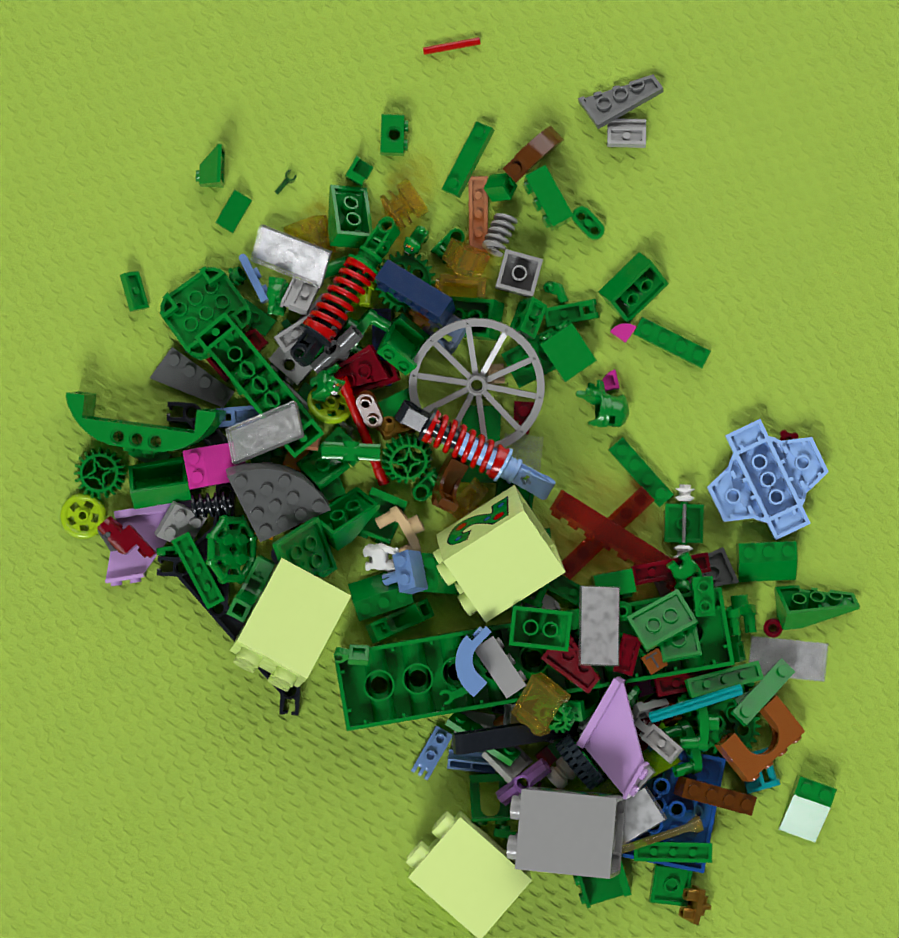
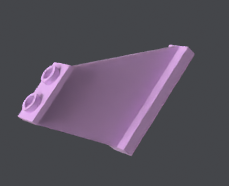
[105,500,192,586]
[576,676,650,800]

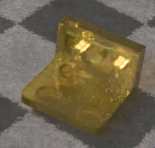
[284,215,336,253]

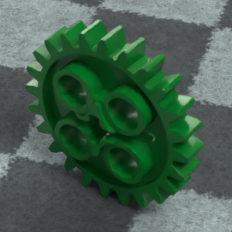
[373,251,436,313]
[697,697,761,757]

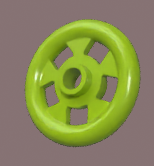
[307,386,351,424]
[60,493,106,539]

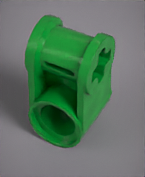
[431,228,465,265]
[411,467,439,501]

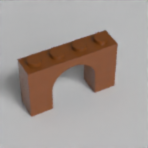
[714,695,805,782]

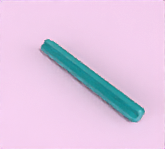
[649,684,743,723]

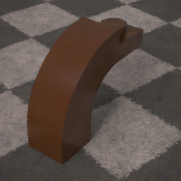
[503,126,564,183]
[432,452,469,512]

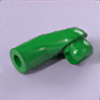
[543,281,569,304]

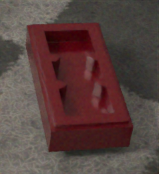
[613,633,641,676]

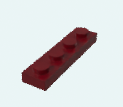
[630,552,711,585]
[654,666,731,697]

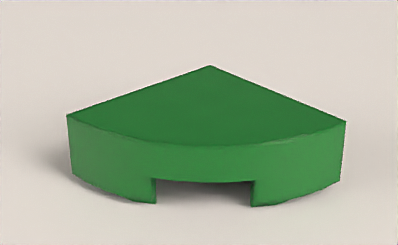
[156,546,178,556]

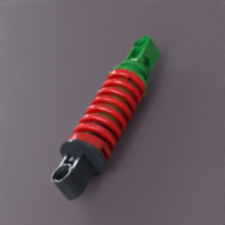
[290,216,400,367]

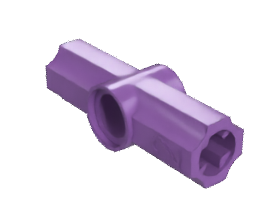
[496,758,552,806]

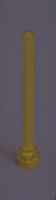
[622,816,704,854]

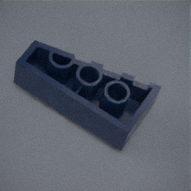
[375,259,456,328]

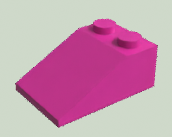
[183,442,246,490]

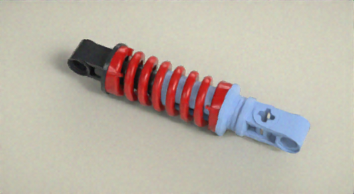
[394,400,556,500]

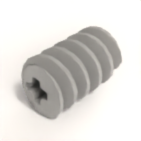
[482,213,518,257]

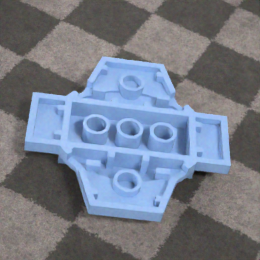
[707,419,829,540]

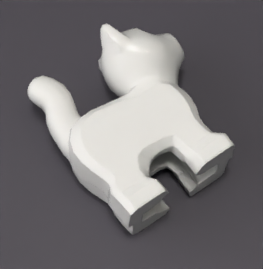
[363,543,399,573]

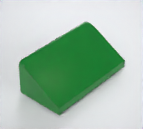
[215,190,252,233]

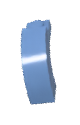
[455,626,492,697]

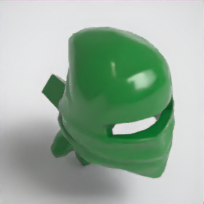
[575,380,629,428]

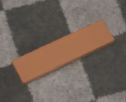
[469,176,488,254]

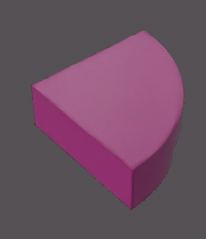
[610,323,636,343]
[602,370,620,392]

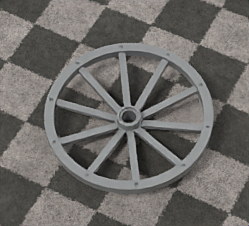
[409,318,545,449]

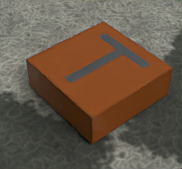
[641,648,668,675]

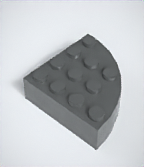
[226,462,331,542]

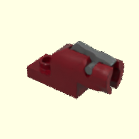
[97,516,157,558]

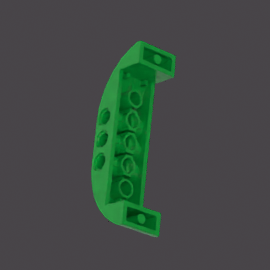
[195,312,325,458]
[66,391,226,454]

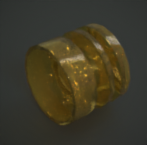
[379,178,429,230]

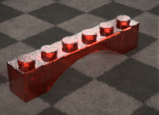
[562,486,655,580]

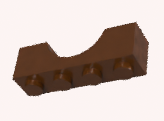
[674,776,757,816]

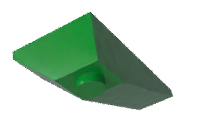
[774,585,860,630]

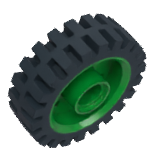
[555,734,605,790]

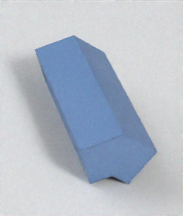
[447,749,496,774]

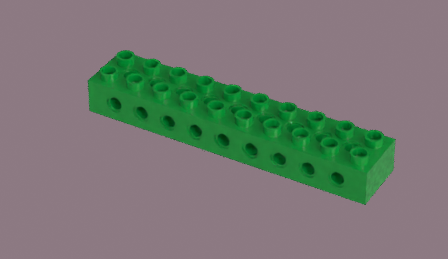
[334,587,735,731]

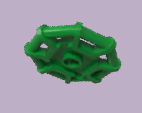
[206,515,258,584]

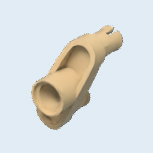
[375,505,425,552]

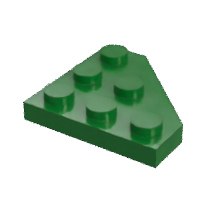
[272,517,338,578]

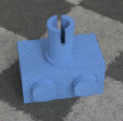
[382,549,428,594]

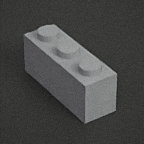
[475,636,527,698]

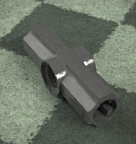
[310,325,363,374]

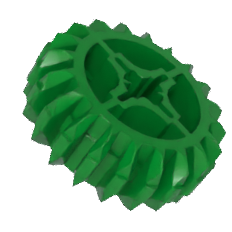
[380,432,433,484]
[74,447,127,499]

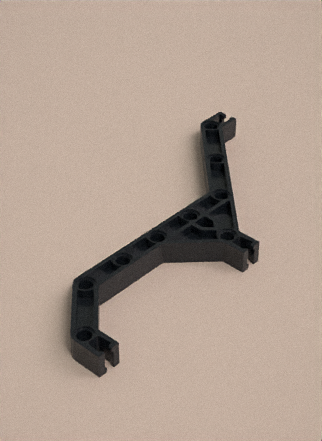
[157,402,301,716]

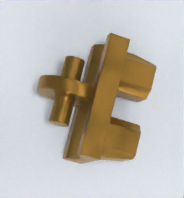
[376,416,416,441]
[678,885,712,925]

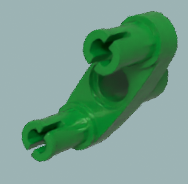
[341,308,392,357]
[725,594,757,636]
[677,698,719,750]
[662,720,709,777]

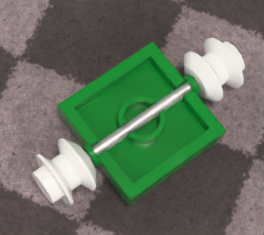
[664,484,704,558]

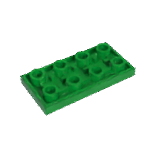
[461,405,501,483]

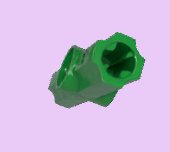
[321,441,381,462]

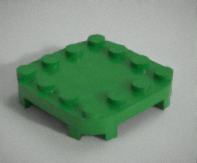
[160,266,254,360]

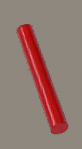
[423,37,481,55]

